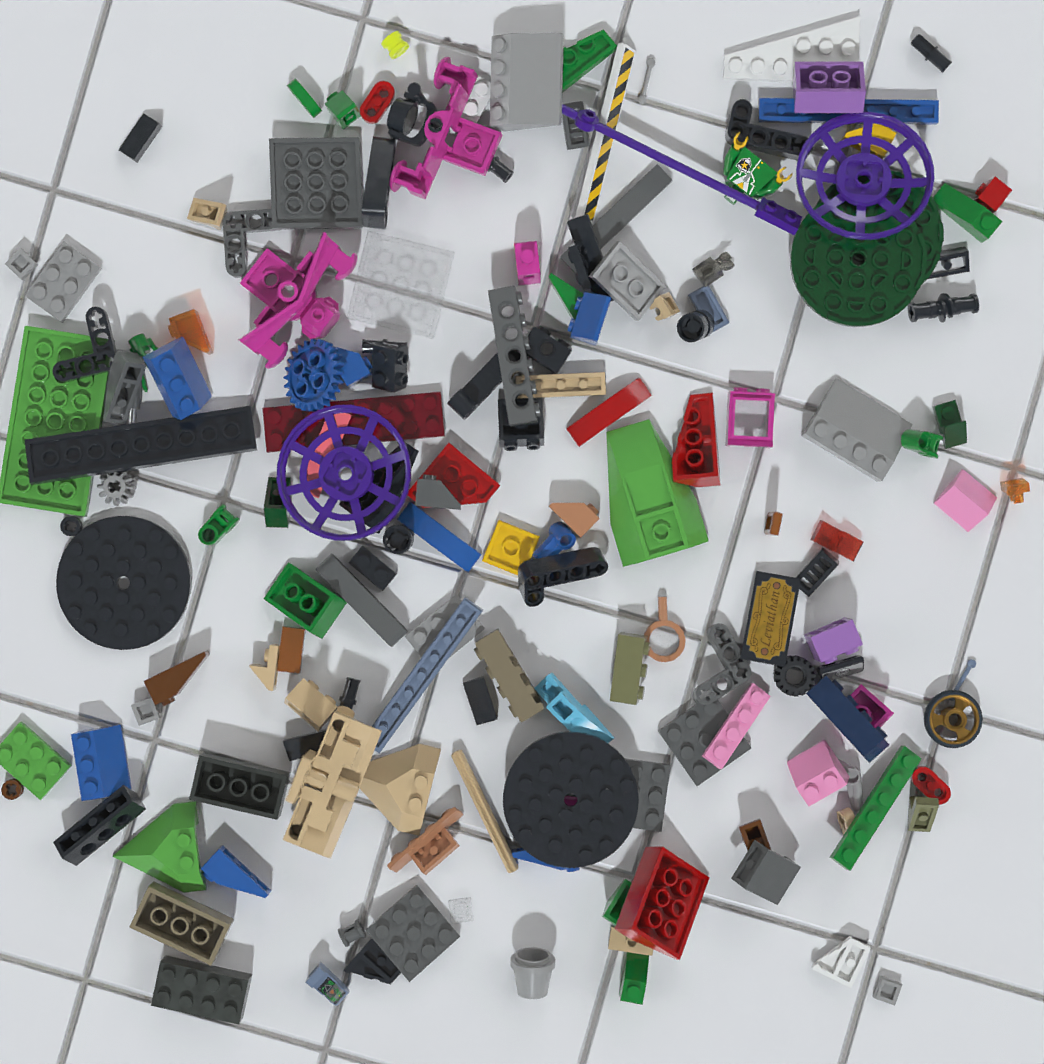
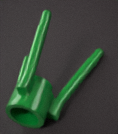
[128,333,158,392]

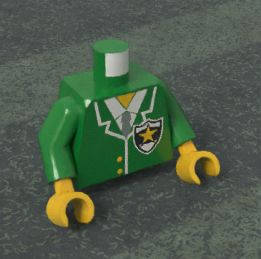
[723,132,793,205]

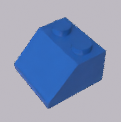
[567,292,611,346]

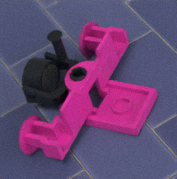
[387,57,503,200]

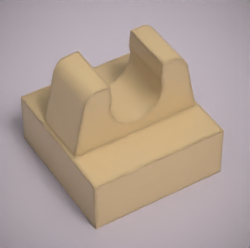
[649,292,680,321]

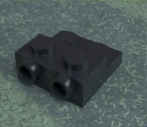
[498,398,544,451]

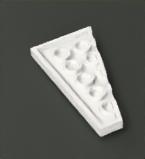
[723,16,860,83]

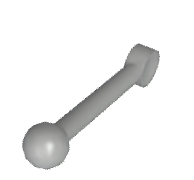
[638,58,655,104]

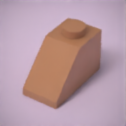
[549,503,600,538]

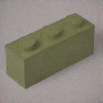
[610,632,651,705]

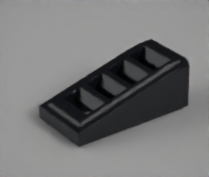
[796,547,839,597]

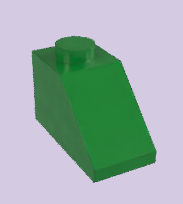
[325,90,361,130]
[619,952,649,1005]

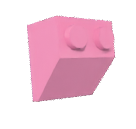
[787,739,850,806]

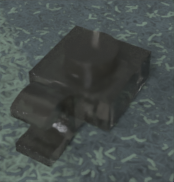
[692,252,735,287]

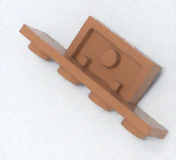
[387,807,464,875]

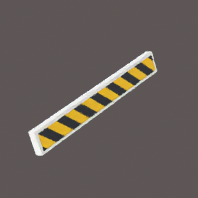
[575,43,636,225]

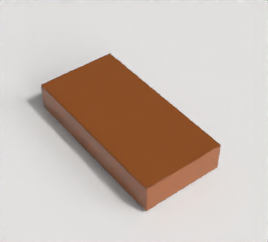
[764,512,783,536]
[277,626,306,674]

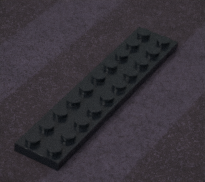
[24,406,257,485]

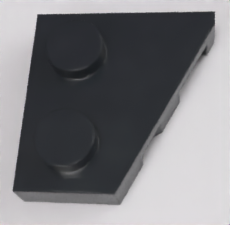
[343,938,401,985]

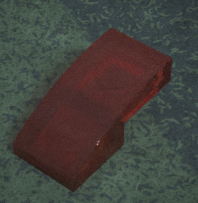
[810,520,863,562]

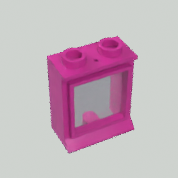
[725,387,775,448]

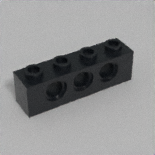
[53,785,146,866]

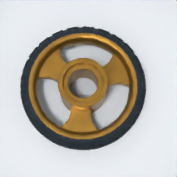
[924,690,983,748]

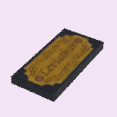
[740,571,801,667]

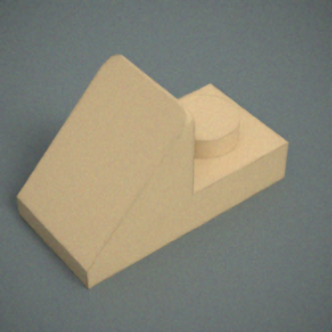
[187,198,227,230]
[249,644,280,691]

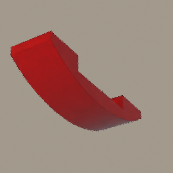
[567,378,652,447]

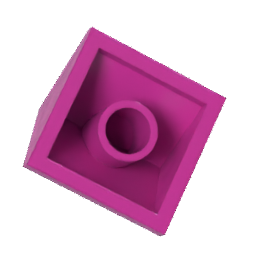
[851,684,894,728]

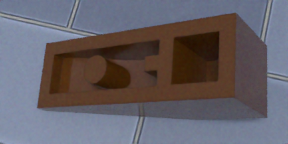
[144,650,210,706]

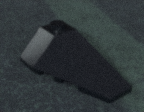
[339,442,419,534]

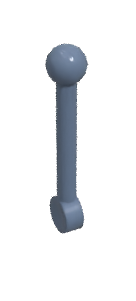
[949,659,976,701]

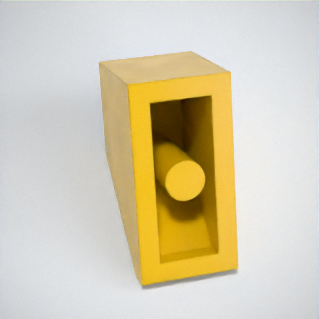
[841,123,896,159]

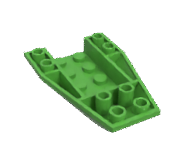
[606,419,709,567]

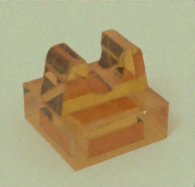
[1000,478,1030,504]

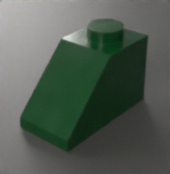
[263,477,291,528]

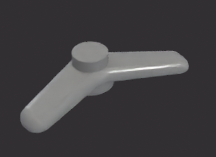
[838,759,863,811]

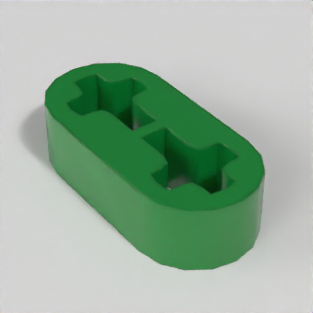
[286,78,322,118]

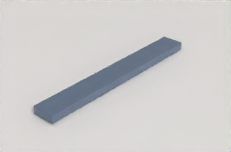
[371,597,483,754]

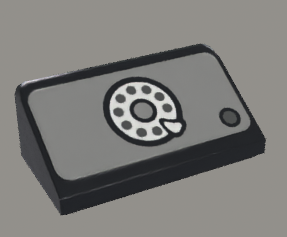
[816,655,864,681]

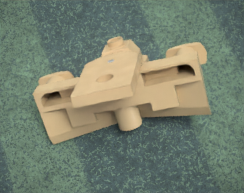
[283,706,382,858]

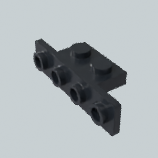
[567,214,614,302]

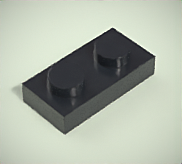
[348,546,397,591]

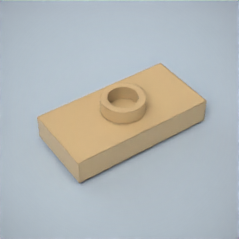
[608,925,653,956]

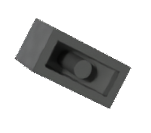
[415,475,461,510]

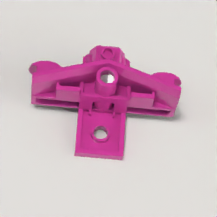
[238,232,358,369]

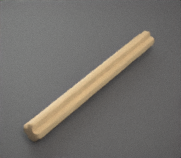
[451,750,518,873]

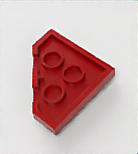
[408,443,501,508]

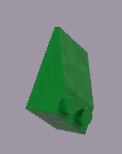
[263,562,347,639]

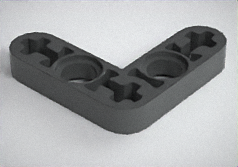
[223,209,280,278]
[693,623,751,705]

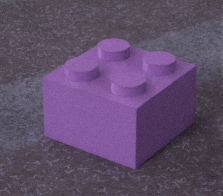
[804,617,863,664]

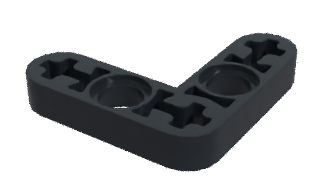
[52,307,117,382]

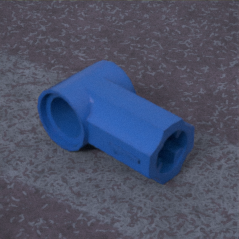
[532,522,576,559]

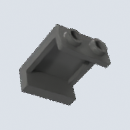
[731,840,801,905]

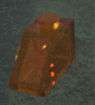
[168,309,213,355]

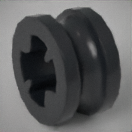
[60,516,83,536]

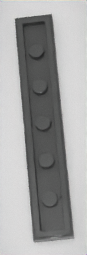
[560,164,673,273]

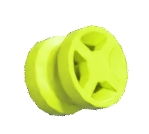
[381,31,409,59]

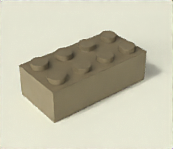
[129,881,234,966]

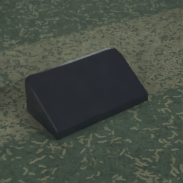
[119,113,163,163]
[927,246,970,279]
[463,676,498,725]
[283,729,327,761]

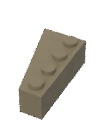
[474,629,545,723]

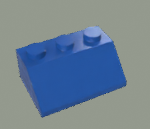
[143,336,212,420]
[71,724,132,801]

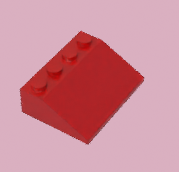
[615,846,710,960]

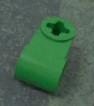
[901,429,943,459]
[198,504,240,546]

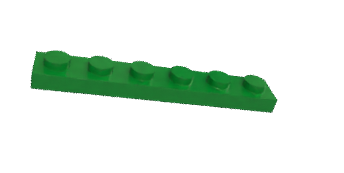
[830,746,921,871]

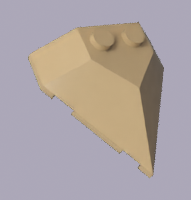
[360,744,441,836]

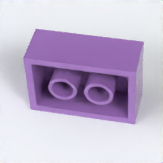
[793,61,866,113]

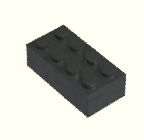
[189,752,291,820]
[151,955,252,1025]

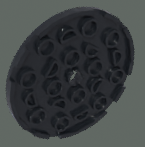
[56,516,192,650]
[503,731,639,868]

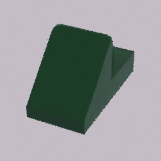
[932,400,967,449]

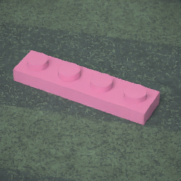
[702,683,771,769]

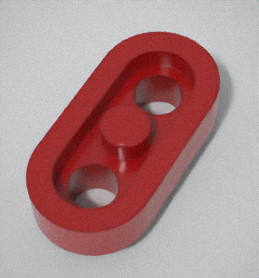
[360,81,395,124]
[910,766,951,805]

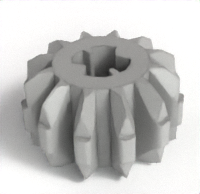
[97,471,137,506]

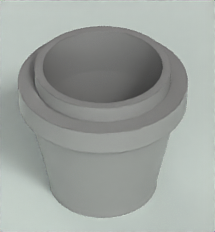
[510,947,555,999]

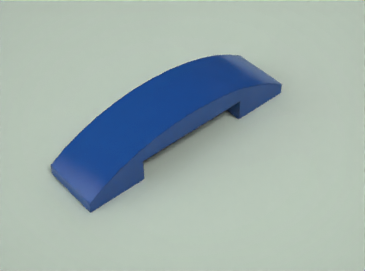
[397,502,482,572]

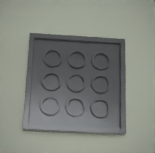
[269,137,363,230]

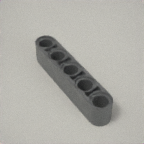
[316,553,408,647]

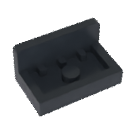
[372,343,409,393]

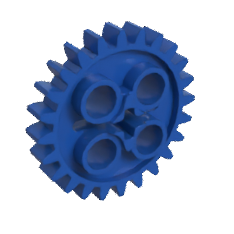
[283,338,345,412]

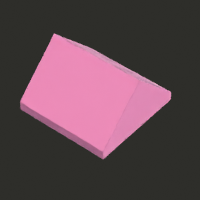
[934,469,997,532]

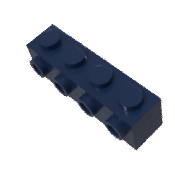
[806,676,889,763]

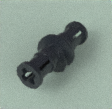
[908,293,979,323]

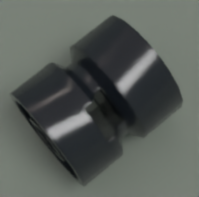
[677,310,715,342]
[383,525,414,554]

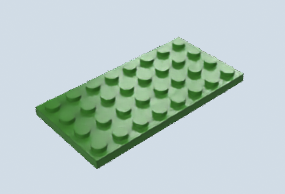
[0,326,115,517]

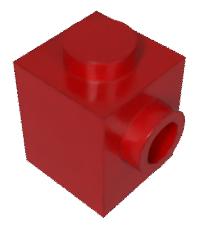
[974,176,1012,213]

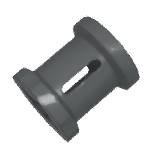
[338,919,367,947]

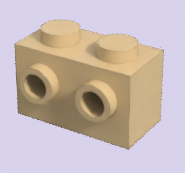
[284,678,337,732]

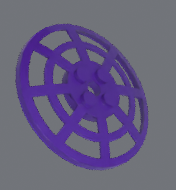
[796,112,935,240]
[277,405,411,541]

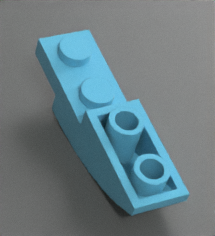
[534,673,615,743]

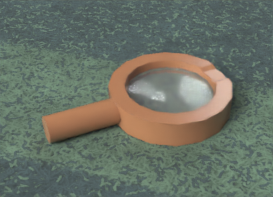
[644,597,686,662]

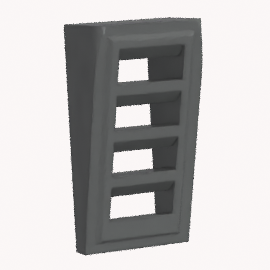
[562,101,589,150]

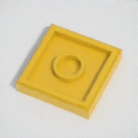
[482,520,540,576]

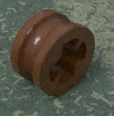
[1,778,24,800]

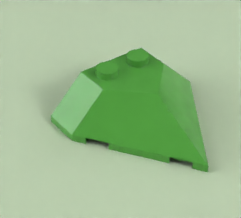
[113,801,207,893]

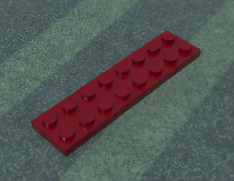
[262,392,445,453]

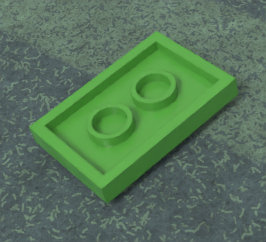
[0,722,72,800]

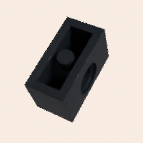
[526,326,572,374]

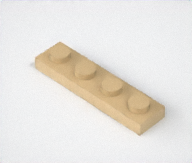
[515,372,606,399]

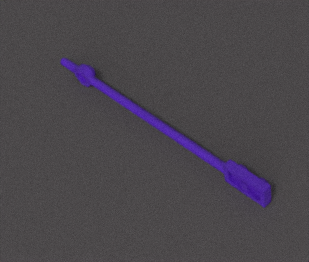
[562,104,802,235]

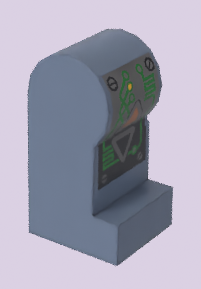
[305,962,350,1006]

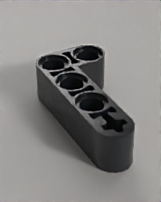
[725,99,813,161]
[362,136,396,230]
[447,350,521,420]
[518,547,608,607]

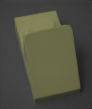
[907,796,939,832]

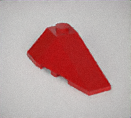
[672,393,721,488]

